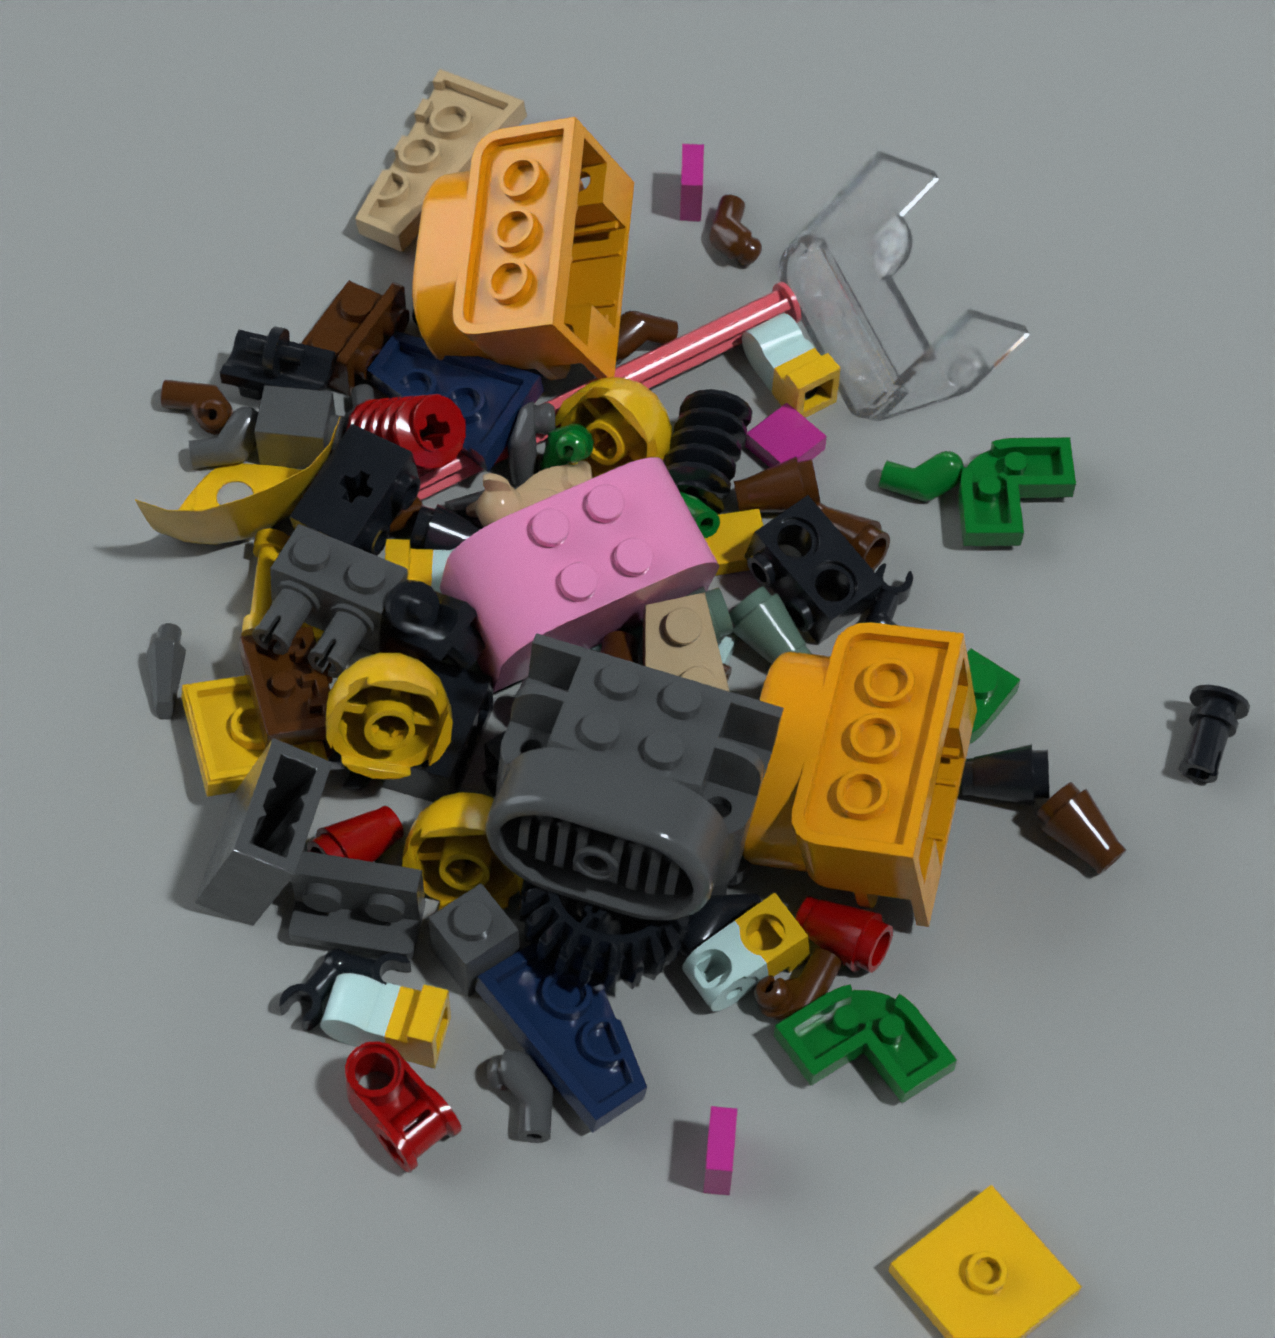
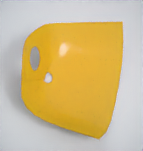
[135,417,340,545]

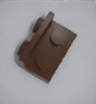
[301,280,410,397]
[239,626,336,758]

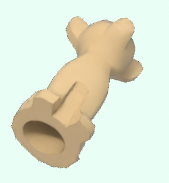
[466,461,592,528]

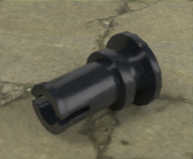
[1178,684,1250,783]

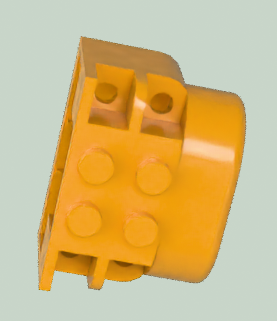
[412,117,634,380]
[743,622,977,927]

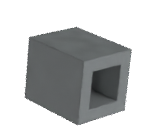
[254,385,345,469]
[428,883,520,997]

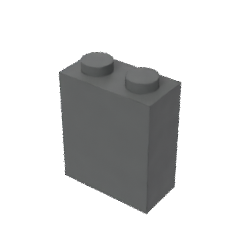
[195,738,333,926]

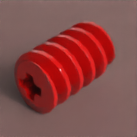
[347,394,466,469]

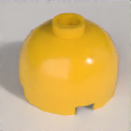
[555,377,672,478]
[326,653,453,779]
[402,792,524,910]

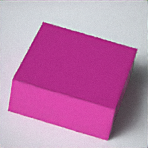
[680,144,704,221]
[745,402,827,467]
[703,1106,738,1196]

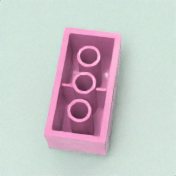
[439,457,719,692]

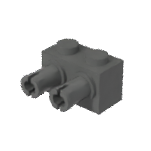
[252,524,408,678]

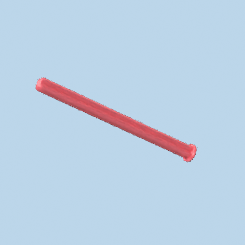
[417,282,801,501]

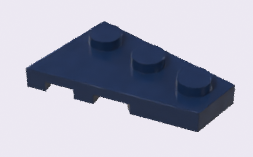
[367,331,544,472]
[475,943,647,1133]

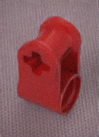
[345,1041,462,1173]

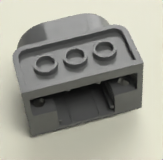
[486,633,784,921]

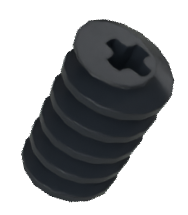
[663,389,752,515]

